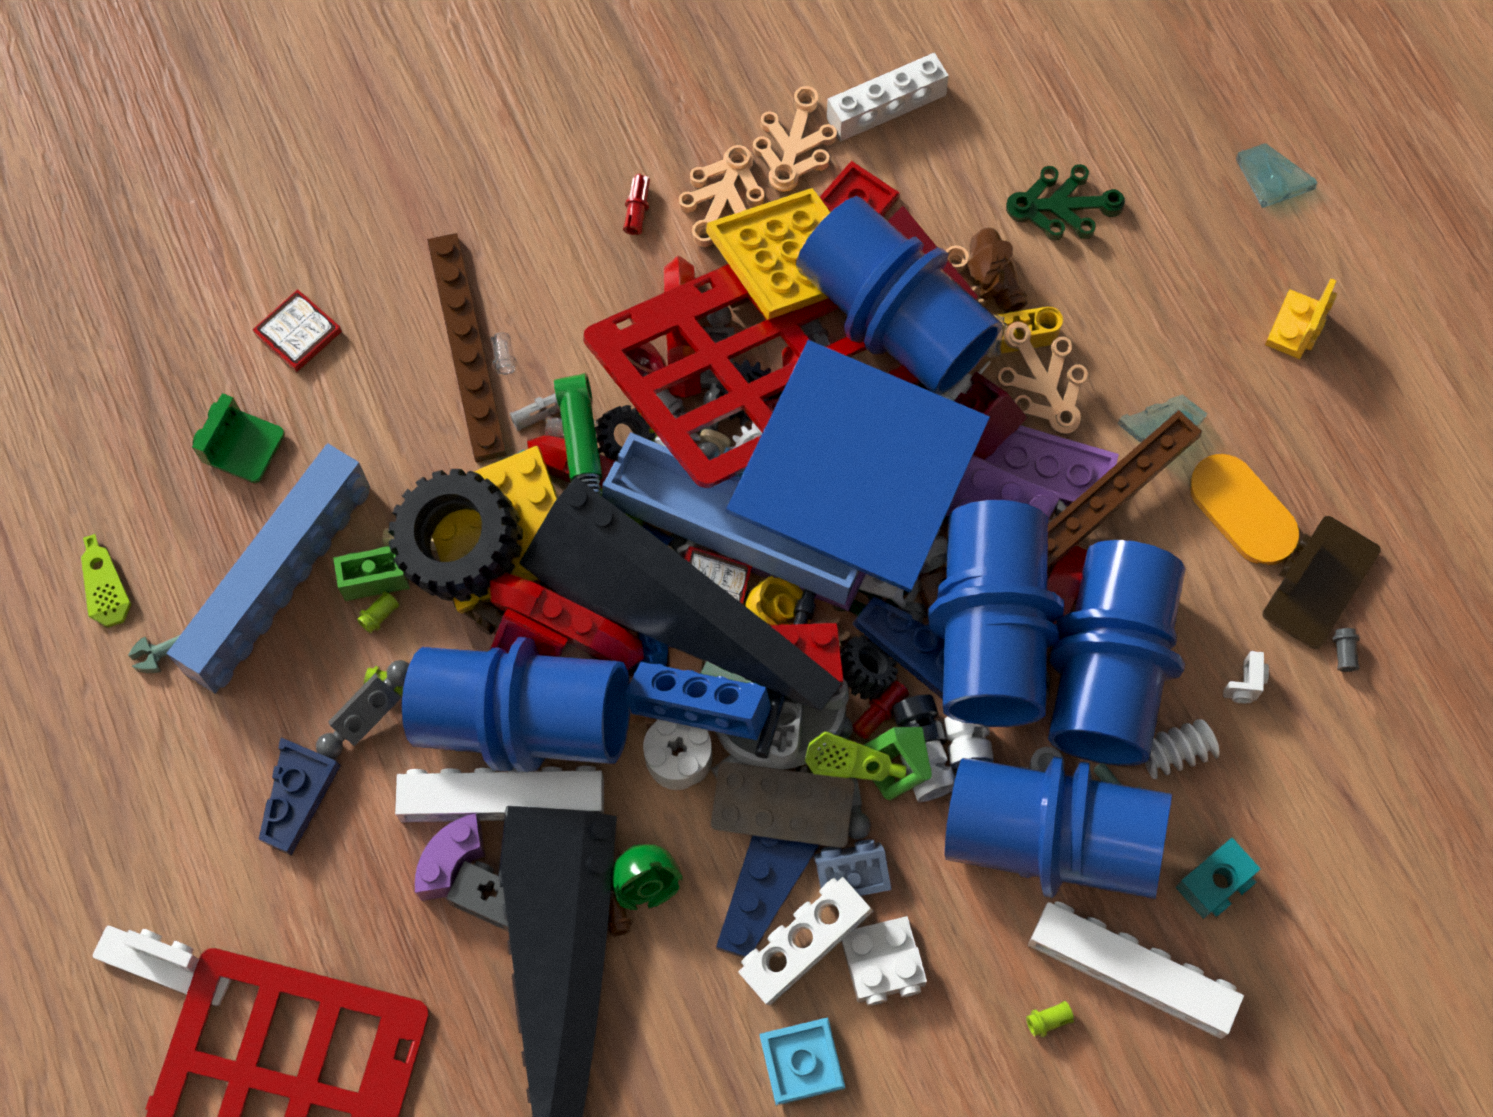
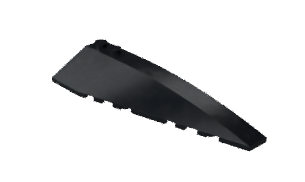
[519,477,842,711]
[499,806,617,1117]

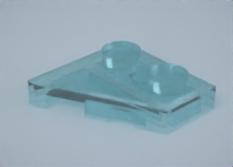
[1236,143,1318,208]
[1118,394,1207,443]

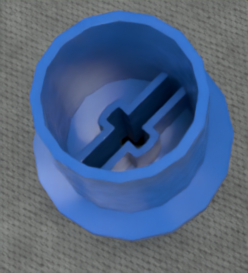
[796,196,1002,395]
[928,500,1064,727]
[1048,540,1186,766]
[402,637,630,772]
[944,756,1172,899]

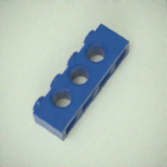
[625,662,771,740]

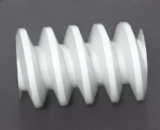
[1145,719,1220,779]

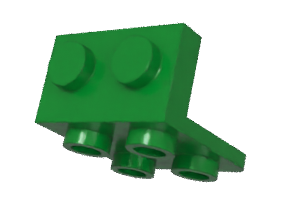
[192,393,285,483]

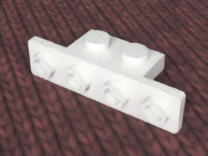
[93,926,231,1006]

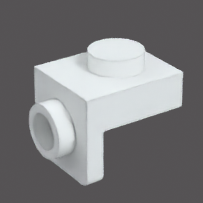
[1223,651,1269,704]

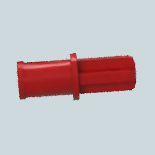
[623,174,650,235]
[853,681,909,739]

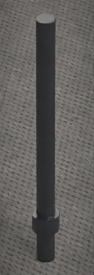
[755,588,816,759]

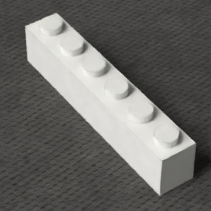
[395,766,604,822]
[1027,901,1244,1039]

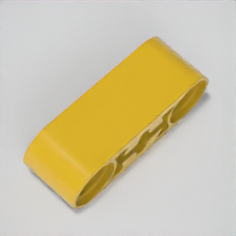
[985,306,1063,356]

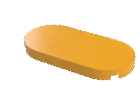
[1190,454,1299,565]

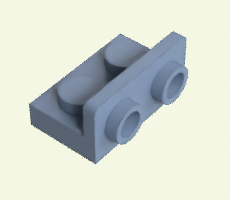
[814,839,891,896]

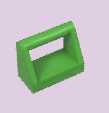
[864,727,932,800]

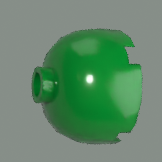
[612,844,683,910]

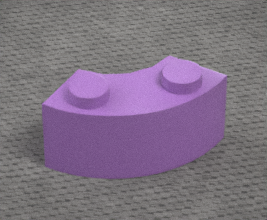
[415,814,485,901]

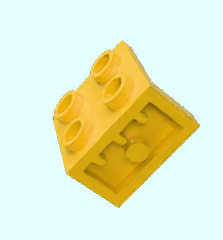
[1265,278,1338,359]

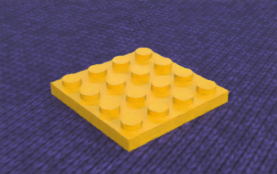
[706,188,830,320]
[432,446,558,614]

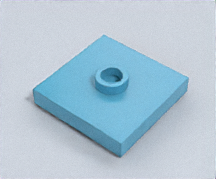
[759,1017,845,1106]

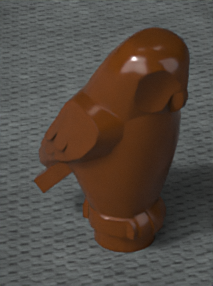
[967,227,1027,313]

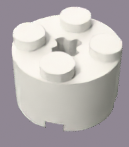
[643,719,712,790]

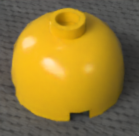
[744,576,810,625]

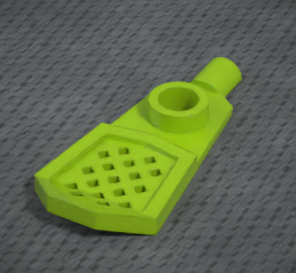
[81,534,131,628]
[804,731,907,781]

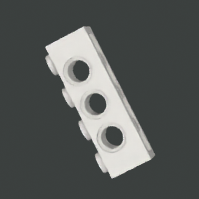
[827,53,949,142]
[738,877,874,1005]

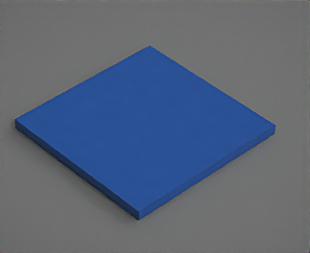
[726,340,990,593]

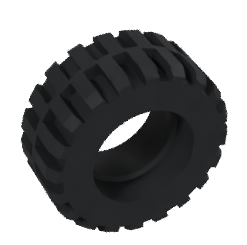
[388,469,523,602]

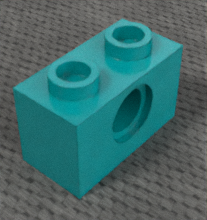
[1175,838,1261,919]

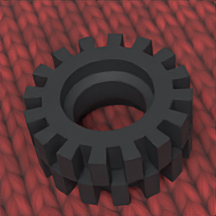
[595,405,655,462]
[840,635,898,700]

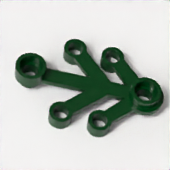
[1006,164,1125,241]

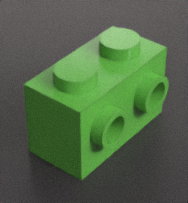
[333,546,410,601]

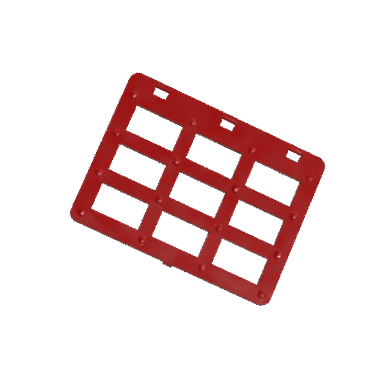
[583,264,921,488]
[145,948,429,1117]

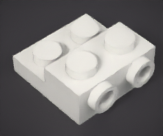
[842,916,927,1006]

